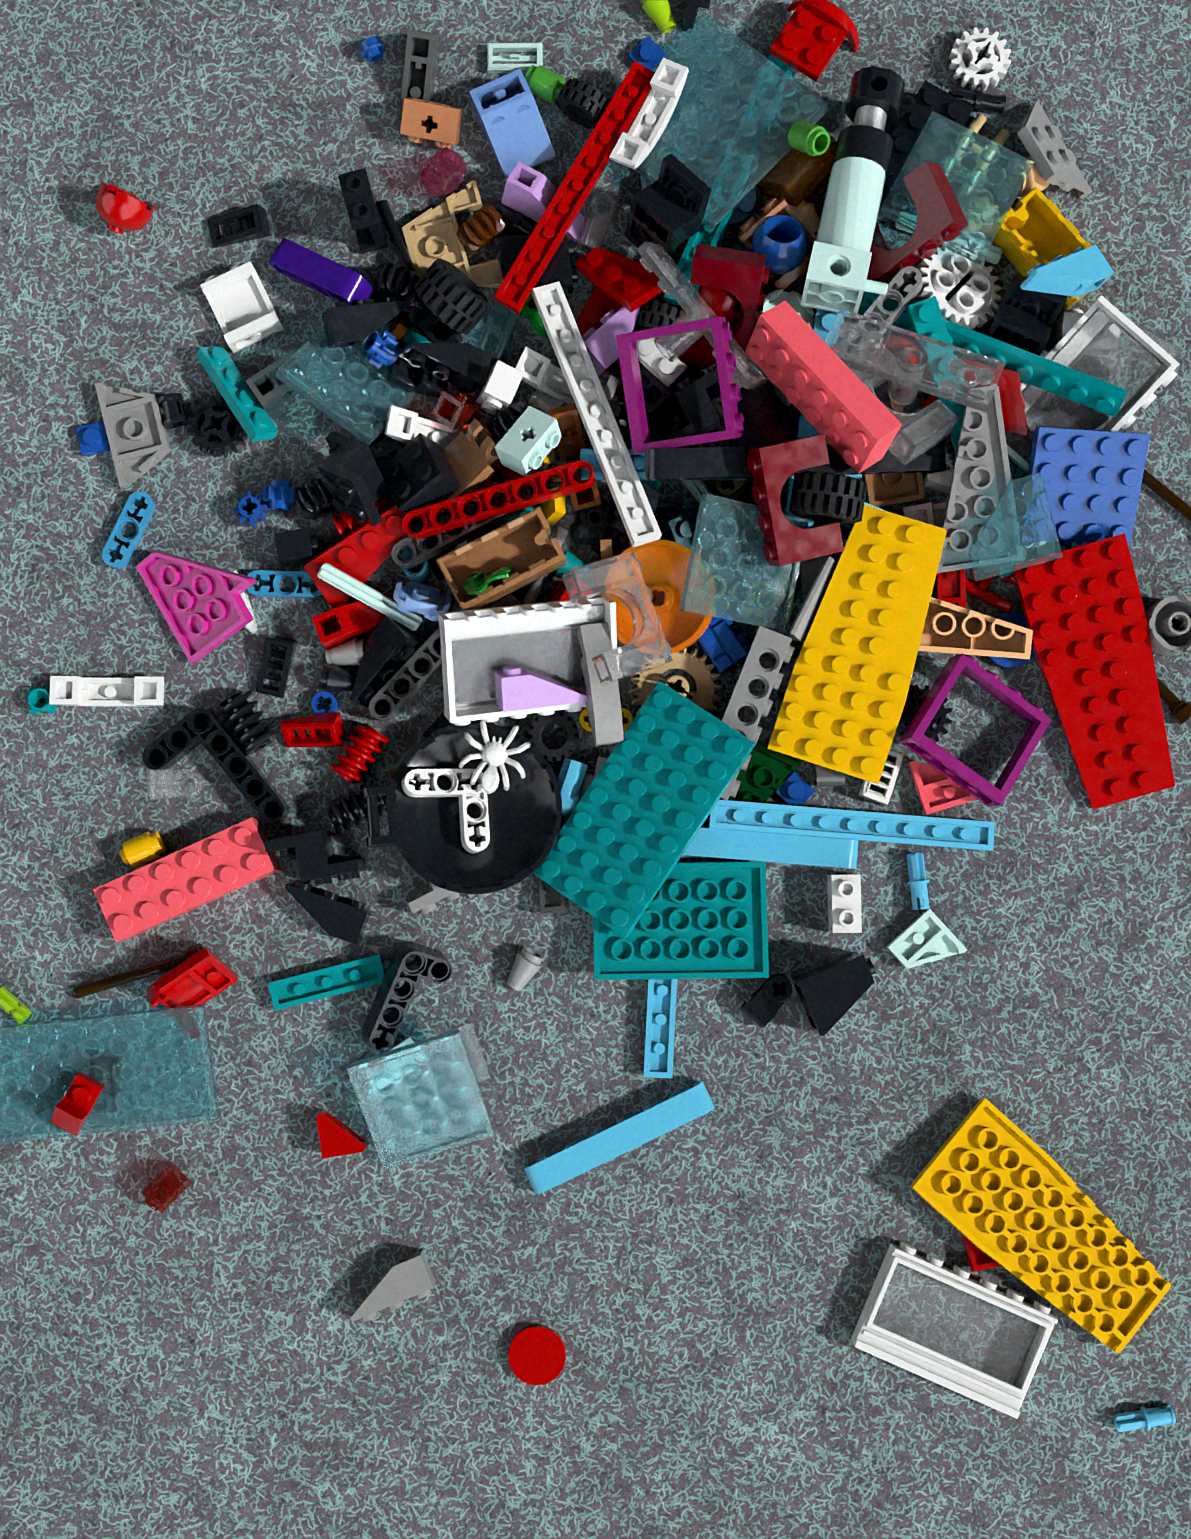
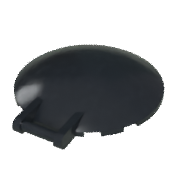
[362,722,562,895]

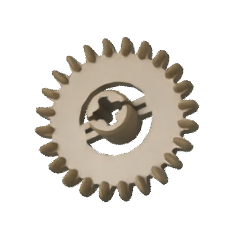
[629,648,722,715]

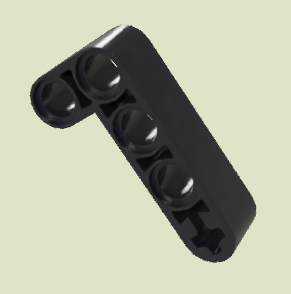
[361,941,453,1055]

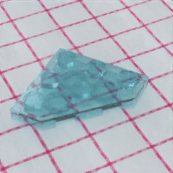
[968,472,1063,581]

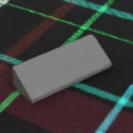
[787,556,838,645]

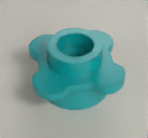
[28,686,57,715]

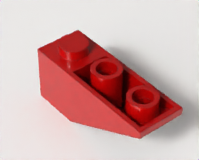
[312,592,395,649]

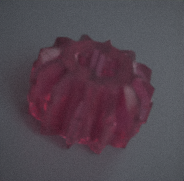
[420,147,468,199]

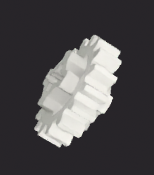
[949,27,1011,91]

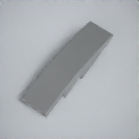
[577,622,624,746]

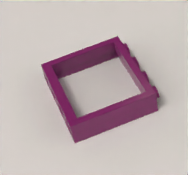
[616,316,744,454]
[899,653,1052,807]

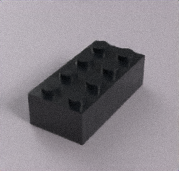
[882,80,974,215]

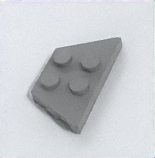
[1017,101,1093,199]
[95,383,171,490]

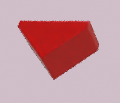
[316,1109,370,1159]

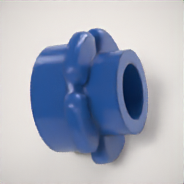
[359,36,386,62]

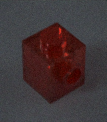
[431,390,480,432]
[141,1163,193,1213]

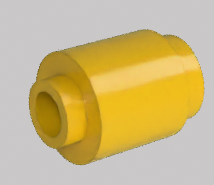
[120,831,166,868]

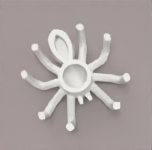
[458,720,531,794]

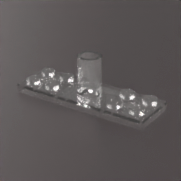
[637,242,766,389]
[825,308,1006,413]

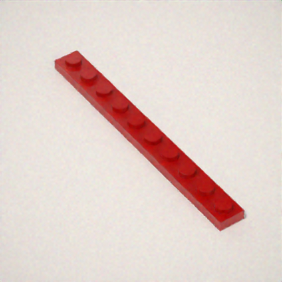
[494,61,655,315]

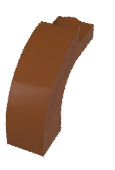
[548,403,601,511]

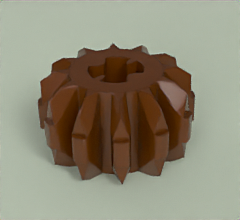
[456,206,505,253]

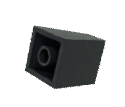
[792,952,876,1036]

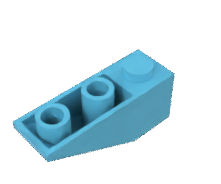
[1020,244,1114,297]

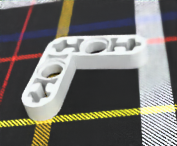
[401,769,490,853]

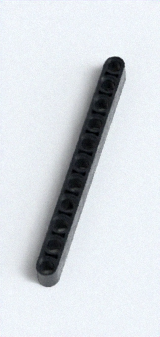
[645,441,946,481]

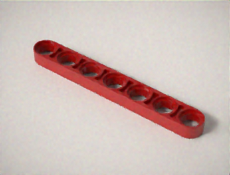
[402,460,595,540]

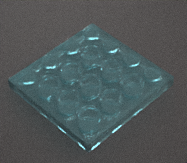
[879,111,1034,265]
[275,326,419,446]
[680,494,809,632]
[347,1029,495,1170]

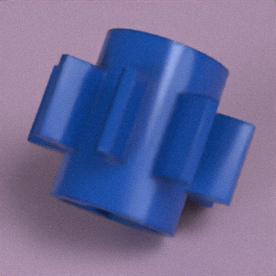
[364,330,400,369]
[262,479,298,511]
[233,491,270,528]

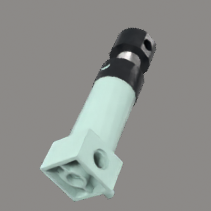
[800,66,905,316]

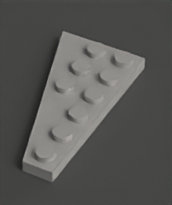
[937,386,1022,573]

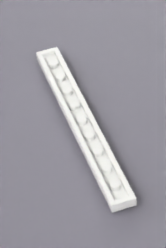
[532,281,662,547]

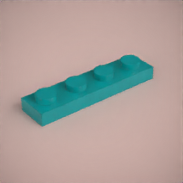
[196,345,279,442]
[268,954,386,1011]

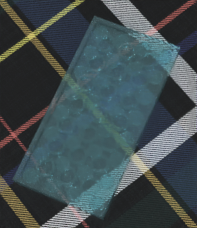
[0,1004,220,1144]

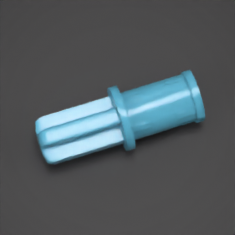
[907,852,930,910]
[1114,1404,1176,1432]

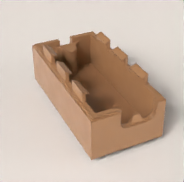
[436,507,567,611]

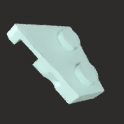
[886,909,967,969]

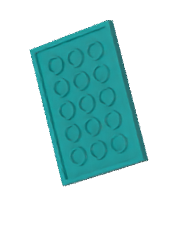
[593,862,769,981]

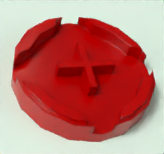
[508,1324,566,1385]

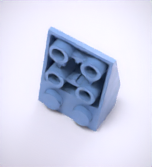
[469,69,556,180]

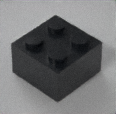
[379,433,461,522]

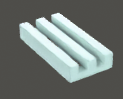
[487,43,543,74]

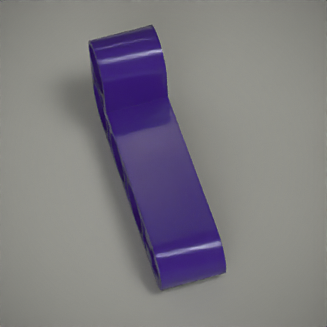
[268,238,379,306]

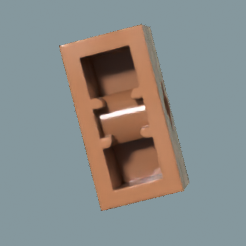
[400,97,464,149]

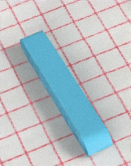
[683,828,858,869]
[523,1081,715,1195]

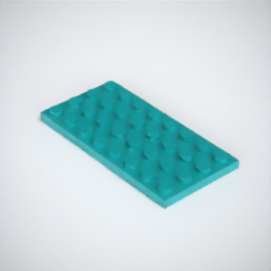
[533,681,756,938]

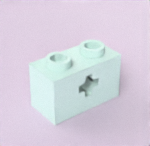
[495,406,562,476]

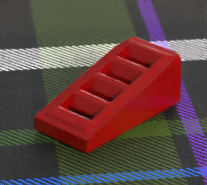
[280,712,345,748]

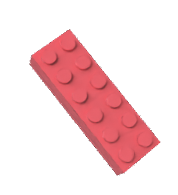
[745,300,902,474]
[93,817,281,942]

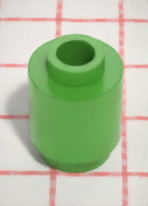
[525,65,565,104]
[788,120,830,156]

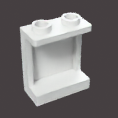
[200,262,284,353]

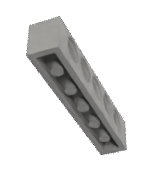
[720,626,795,801]

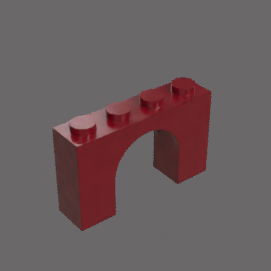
[867,161,968,284]
[680,244,770,373]
[747,434,844,566]

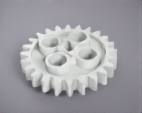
[914,243,1001,330]

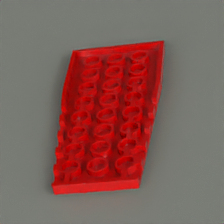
[1011,533,1175,809]

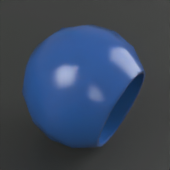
[752,215,808,274]

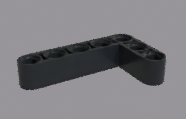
[142,708,289,823]

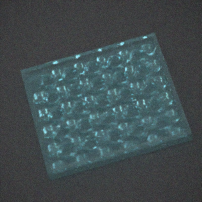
[591,13,829,229]

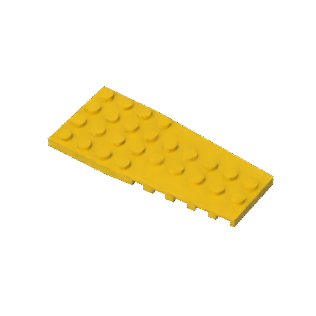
[767,505,947,784]
[909,1098,1171,1353]

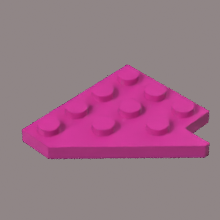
[135,551,256,664]

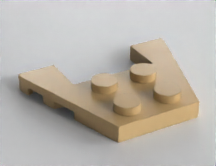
[402,180,504,288]

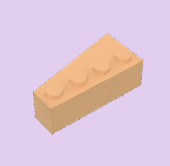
[918,597,1033,659]

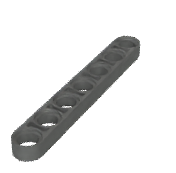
[391,460,566,569]

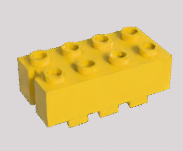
[986,186,1092,317]

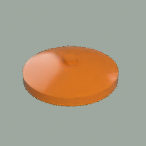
[601,539,716,655]

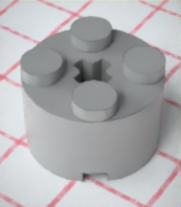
[1145,595,1191,657]

